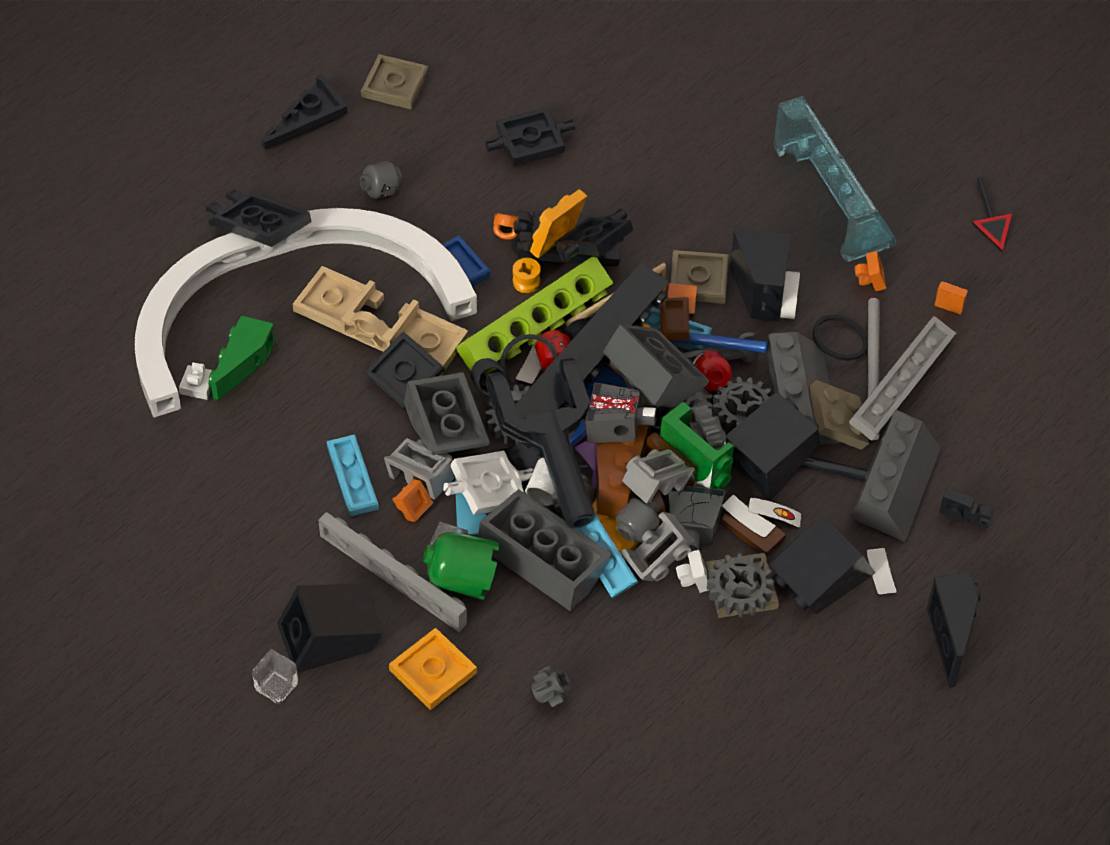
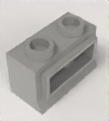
[384,438,455,499]
[622,449,695,504]
[621,512,694,582]

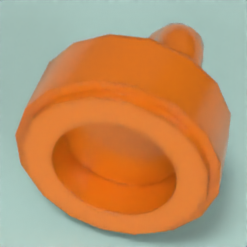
[493,213,518,240]

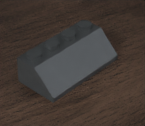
[766,332,840,445]
[850,409,941,542]
[478,489,612,611]

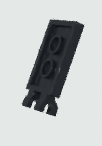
[205,189,312,247]
[513,210,621,266]

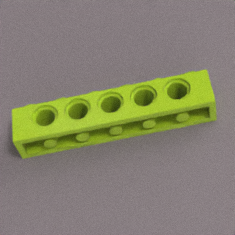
[455,257,613,375]

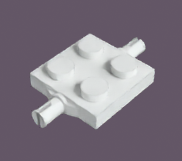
[443,451,533,515]

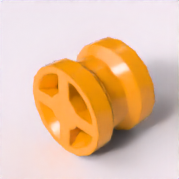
[513,258,541,293]

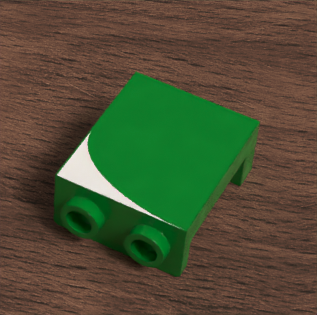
[660,402,734,489]

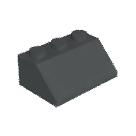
[603,324,709,407]

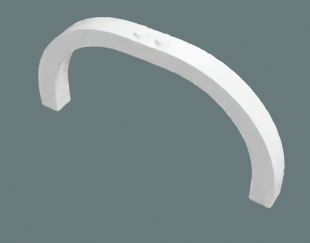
[135,208,477,418]

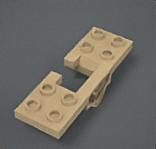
[292,266,468,376]

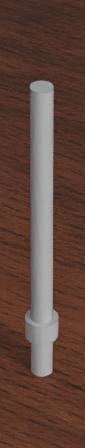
[868,298,880,440]

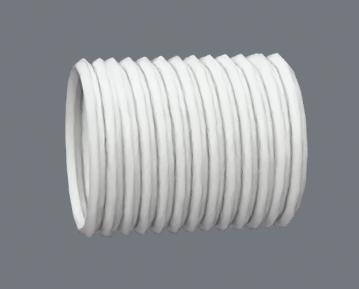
[525,458,555,506]

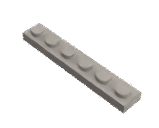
[849,316,956,441]
[318,512,467,632]

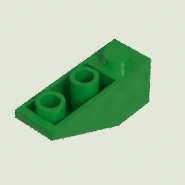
[208,316,275,400]

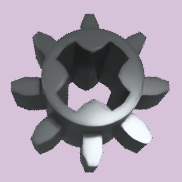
[532,665,571,707]

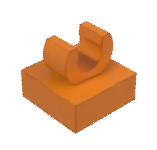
[854,251,886,291]
[392,479,433,522]

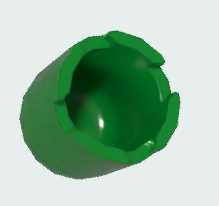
[423,532,499,600]

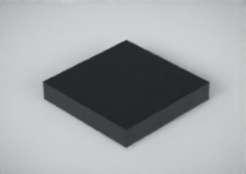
[364,331,445,411]

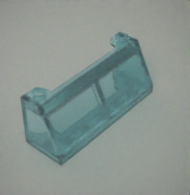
[773,96,897,262]

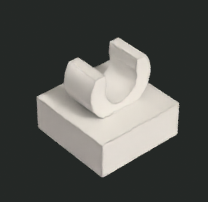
[179,362,212,400]
[676,550,708,593]

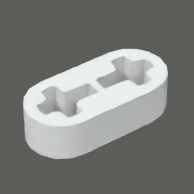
[780,271,800,319]

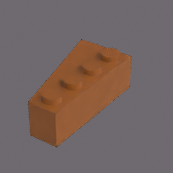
[594,425,651,517]

